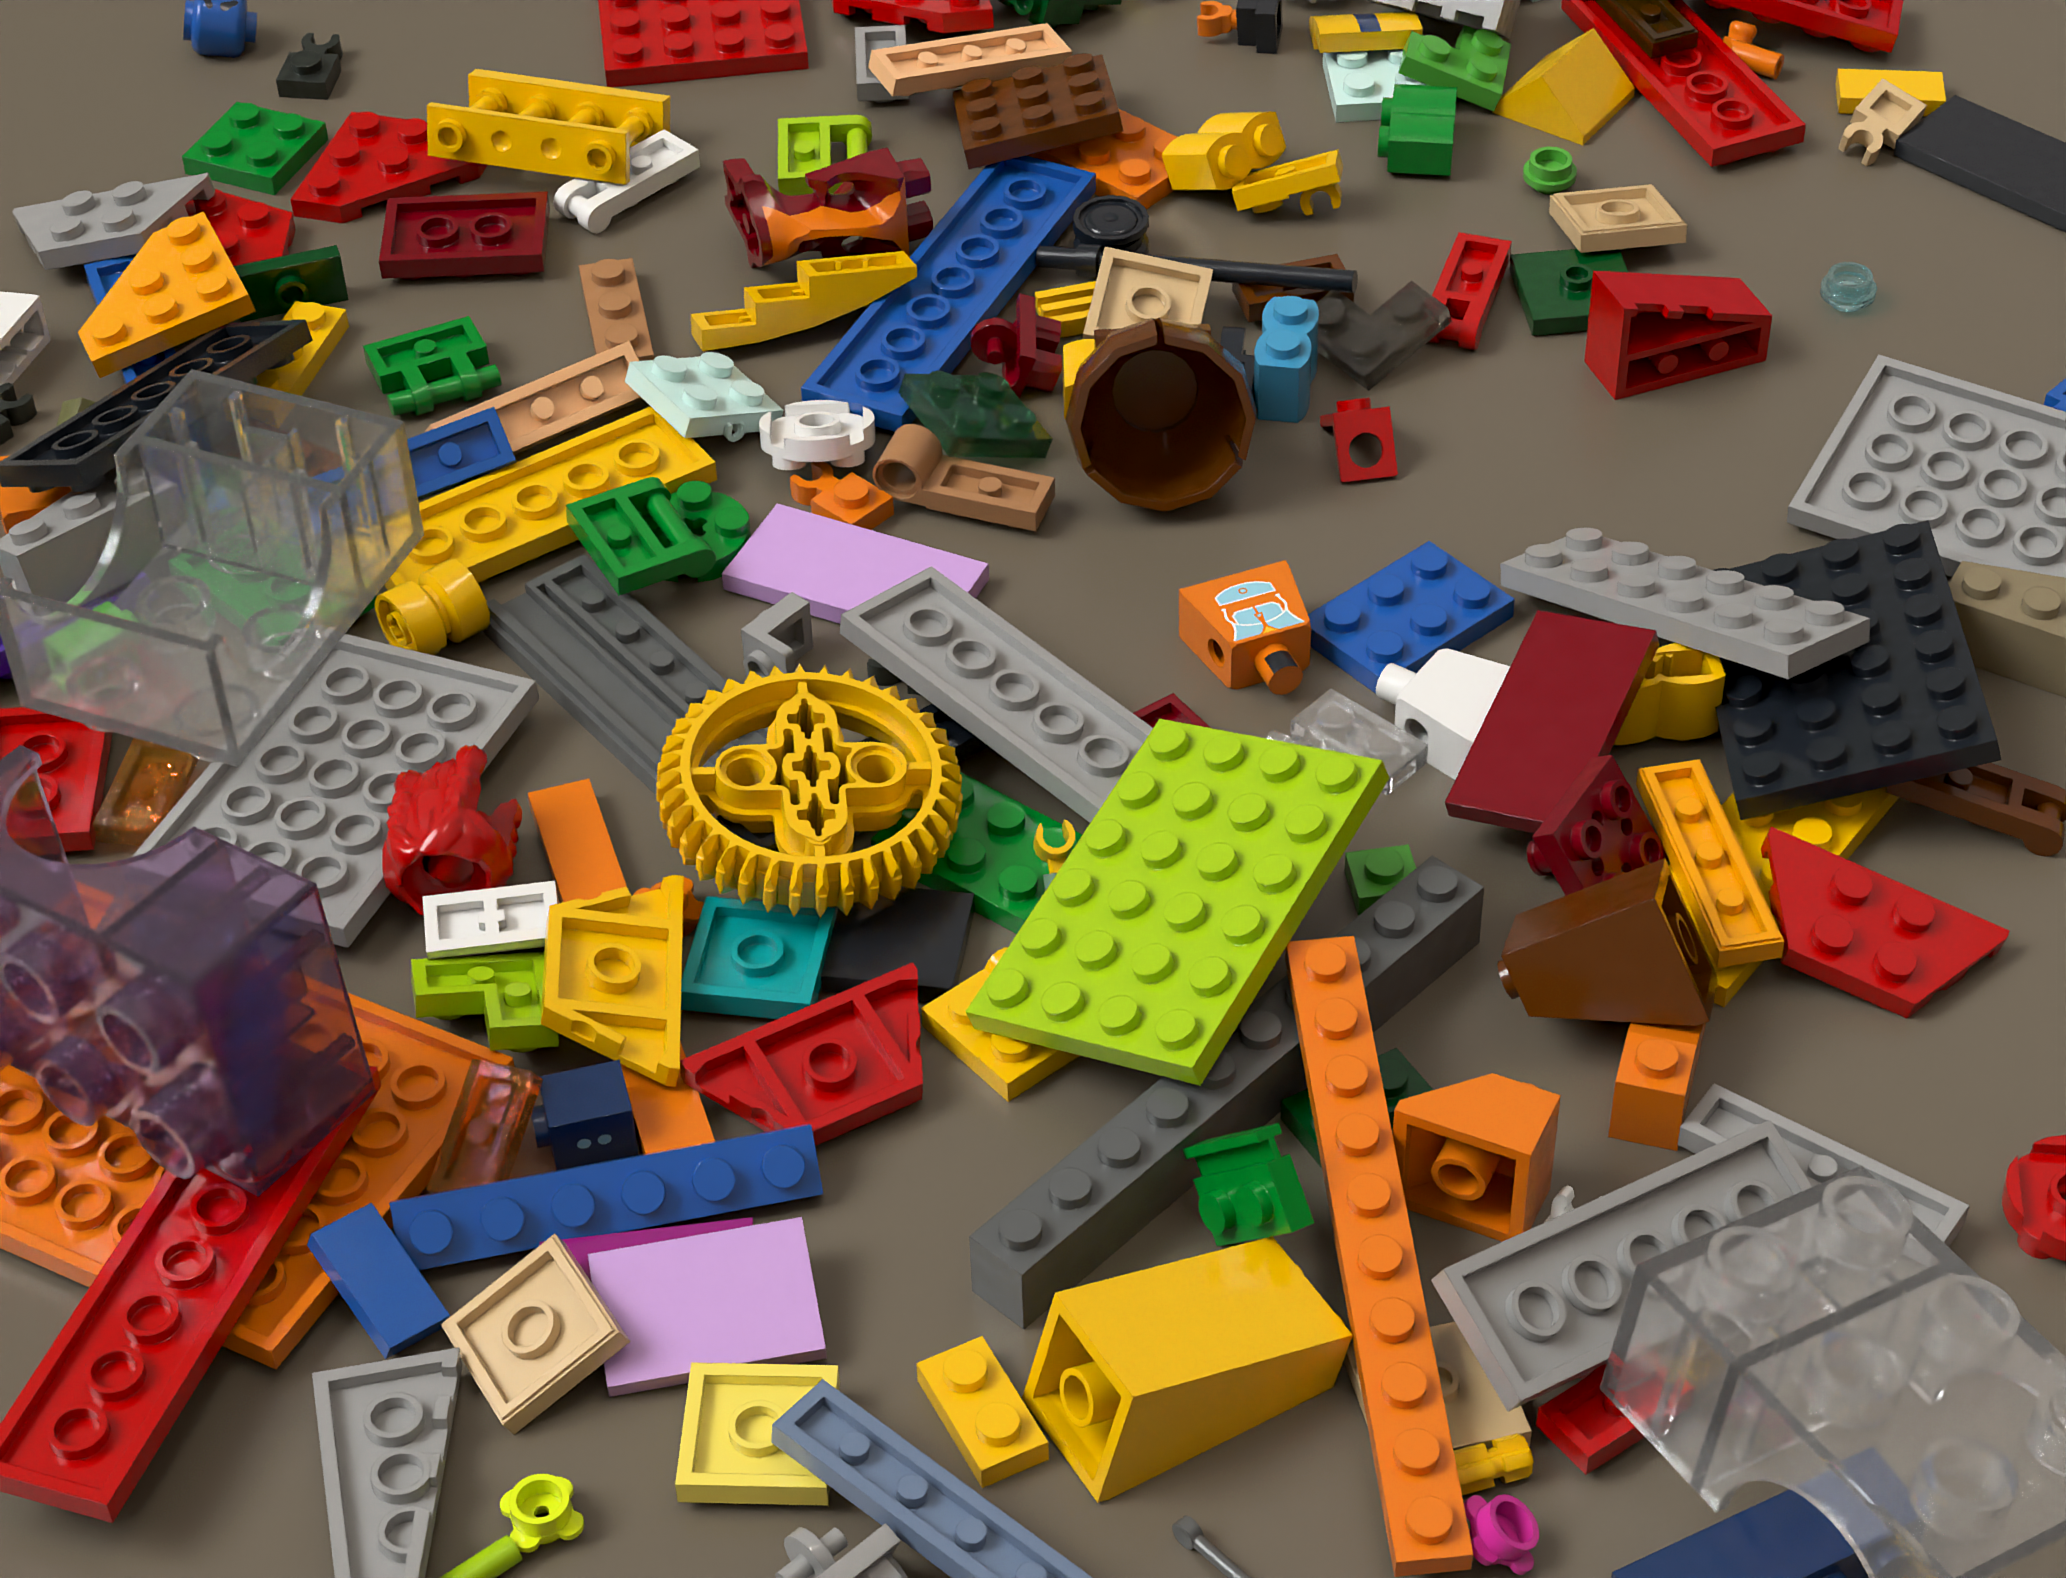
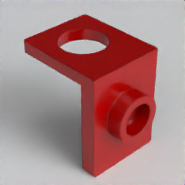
[1319,397,1398,482]

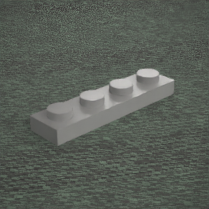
[1678,1083,1969,1269]

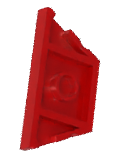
[185,189,296,266]
[1761,826,2010,1018]
[680,962,923,1146]

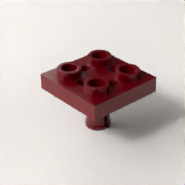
[1527,755,1669,895]

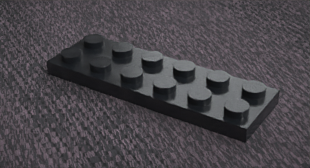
[0,319,313,493]

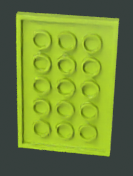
[965,719,1390,1086]

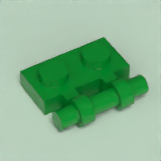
[363,316,502,416]

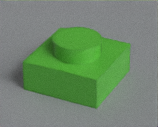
[1344,844,1416,916]

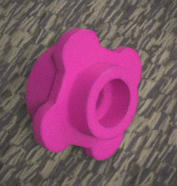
[1464,1494,1539,1575]

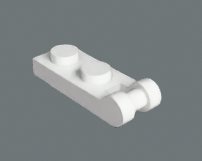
[553,129,700,234]

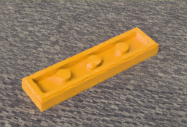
[1636,759,1784,968]

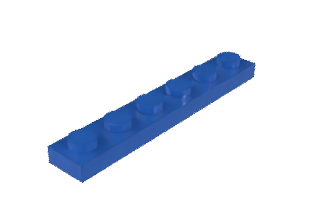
[390,1124,823,1270]

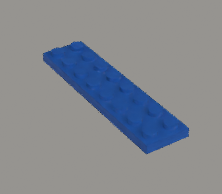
[801,155,1096,432]

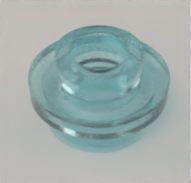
[1820,262,1877,312]

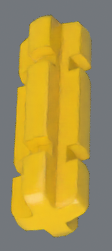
[1454,1433,1534,1495]

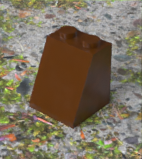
[1497,858,1718,1026]

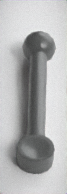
[1172,1515,1251,1578]

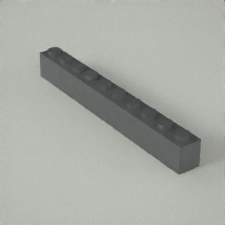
[969,855,1484,1330]

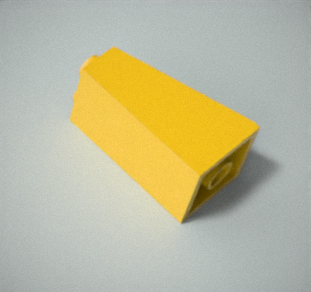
[1022,1236,1353,1503]

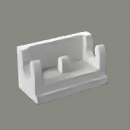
[422,881,559,959]

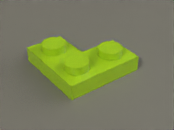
[411,952,559,1053]

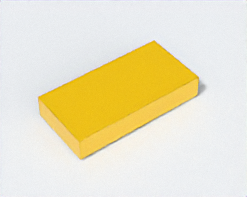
[1835,68,1946,117]

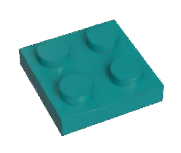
[681,896,836,1019]

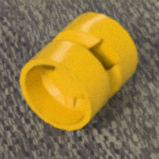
[375,559,490,655]

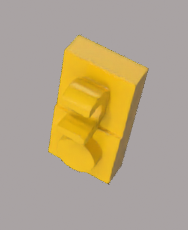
[1232,149,1343,216]

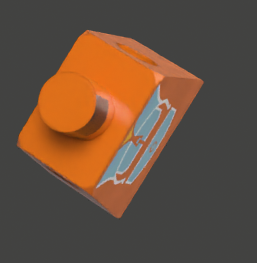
[1179,560,1311,695]

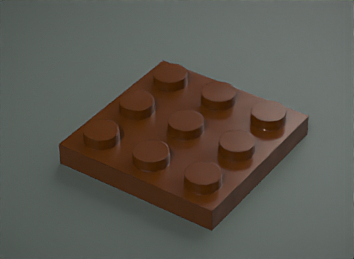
[952,53,1124,169]

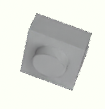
[741,592,813,678]

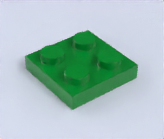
[182,102,329,195]

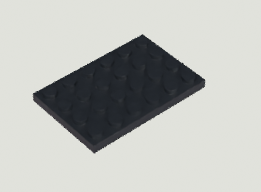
[1714,520,2001,820]

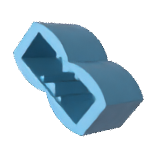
[1254,296,1319,423]

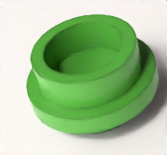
[1523,146,1577,194]

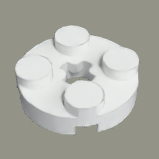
[759,400,876,470]

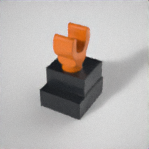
[1197,0,1283,54]

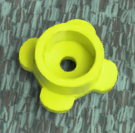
[500,1474,584,1553]

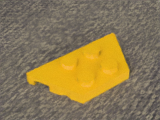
[541,875,684,1087]

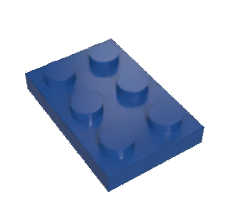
[1308,541,1515,694]

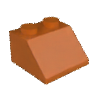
[1393,1073,1561,1242]

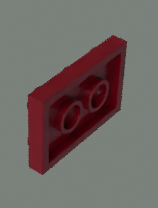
[379,191,550,280]

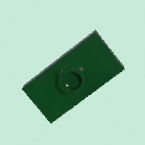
[233,245,349,322]

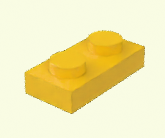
[916,1336,1049,1488]

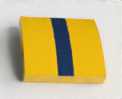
[1309,11,1423,53]

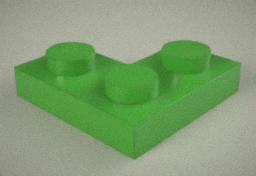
[1398,25,1511,112]

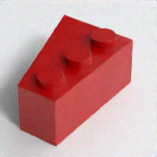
[1584,271,1772,400]

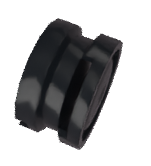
[1073,195,1149,254]

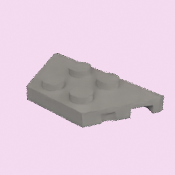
[13,173,215,270]

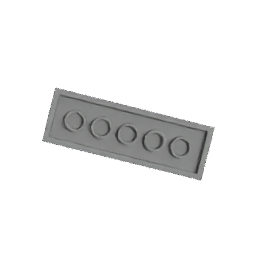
[1500,528,1870,679]
[840,566,1153,823]
[1431,1120,1847,1412]

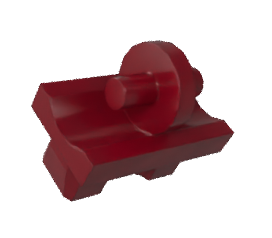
[971,293,1062,402]

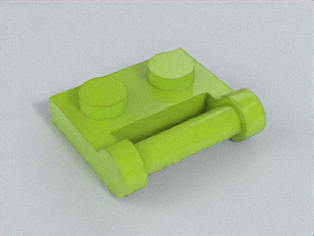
[778,115,872,196]

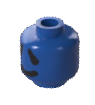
[183,0,257,58]

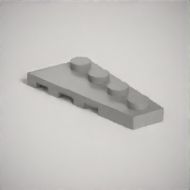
[312,1347,462,1578]

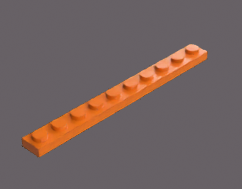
[1285,936,1473,1577]

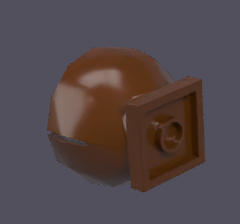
[1066,317,1257,512]

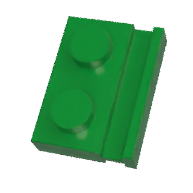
[1182,1123,1315,1246]

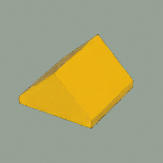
[1492,28,1635,146]

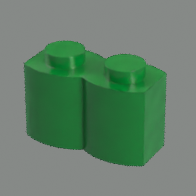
[1378,84,1457,176]

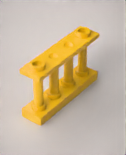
[427,69,670,185]

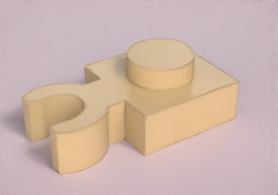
[1838,78,1927,166]

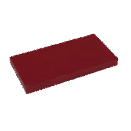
[1445,610,1659,833]

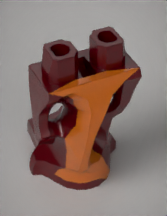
[723,147,933,268]

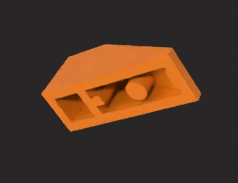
[1608,1022,1706,1151]

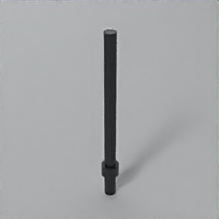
[1036,243,1358,293]

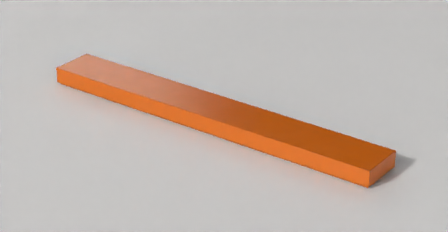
[528,778,715,1154]

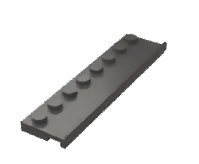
[483,554,865,837]

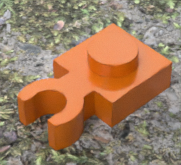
[790,462,894,530]

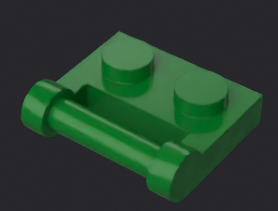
[566,477,716,596]

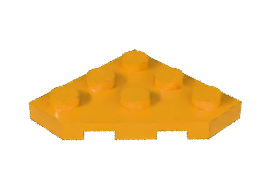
[78,211,256,379]

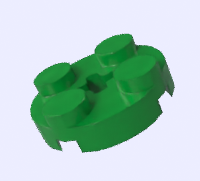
[639,481,751,582]

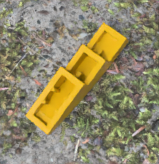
[691,251,917,351]

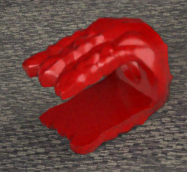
[382,745,522,916]

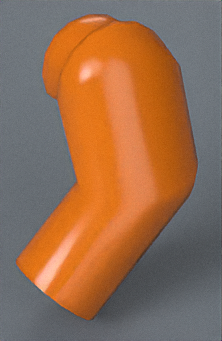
[1723,20,1784,79]

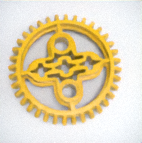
[656,663,963,918]

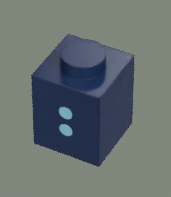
[529,1060,639,1171]

